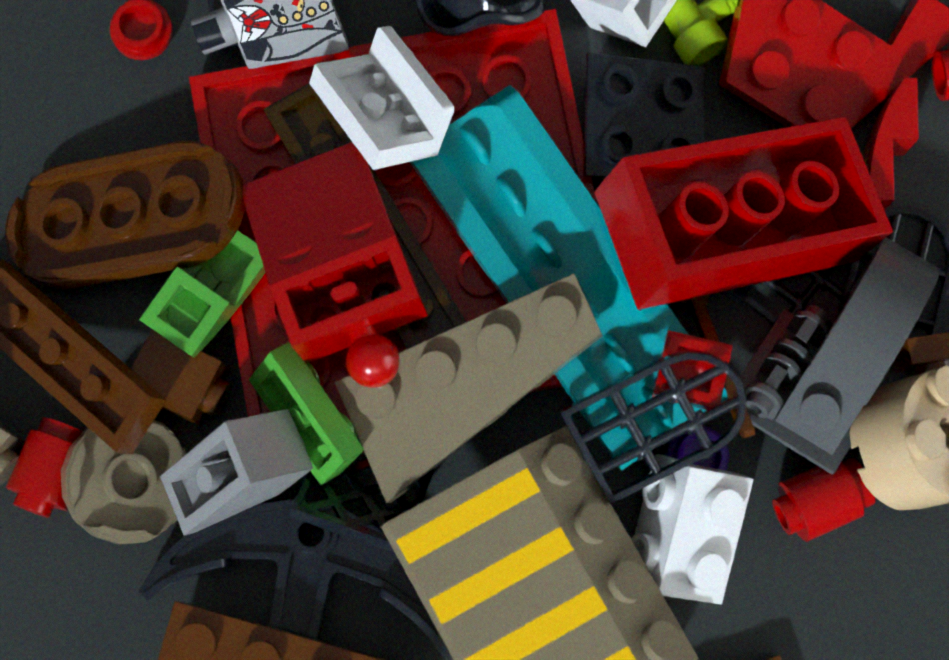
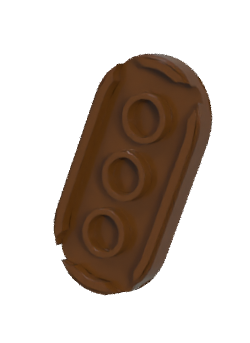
[5,140,245,289]

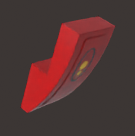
[863,78,919,210]

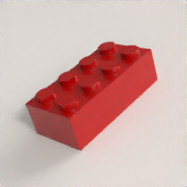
[594,117,893,310]

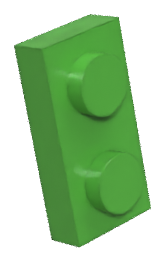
[249,342,365,486]

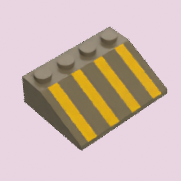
[381,426,699,660]

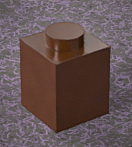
[131,329,232,427]

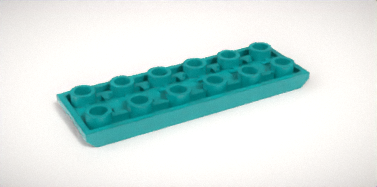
[409,85,727,471]

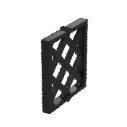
[289,451,434,553]

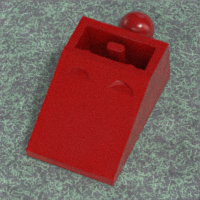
[242,142,428,388]

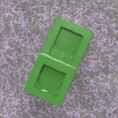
[139,230,265,358]

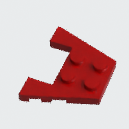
[719,0,949,128]

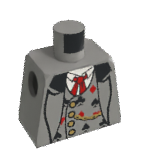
[191,0,349,69]

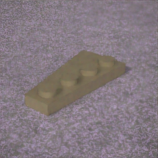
[335,274,603,503]

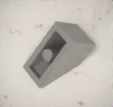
[160,409,313,535]

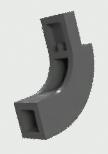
[775,238,940,455]

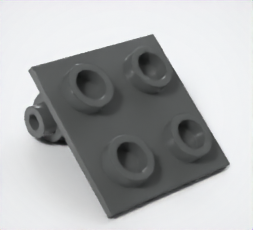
[724,305,894,474]

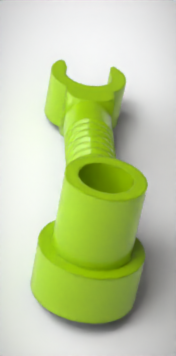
[664,0,740,66]

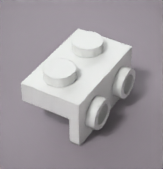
[309,26,454,170]
[631,454,754,605]

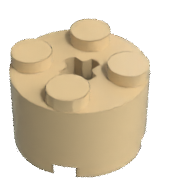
[849,366,949,510]

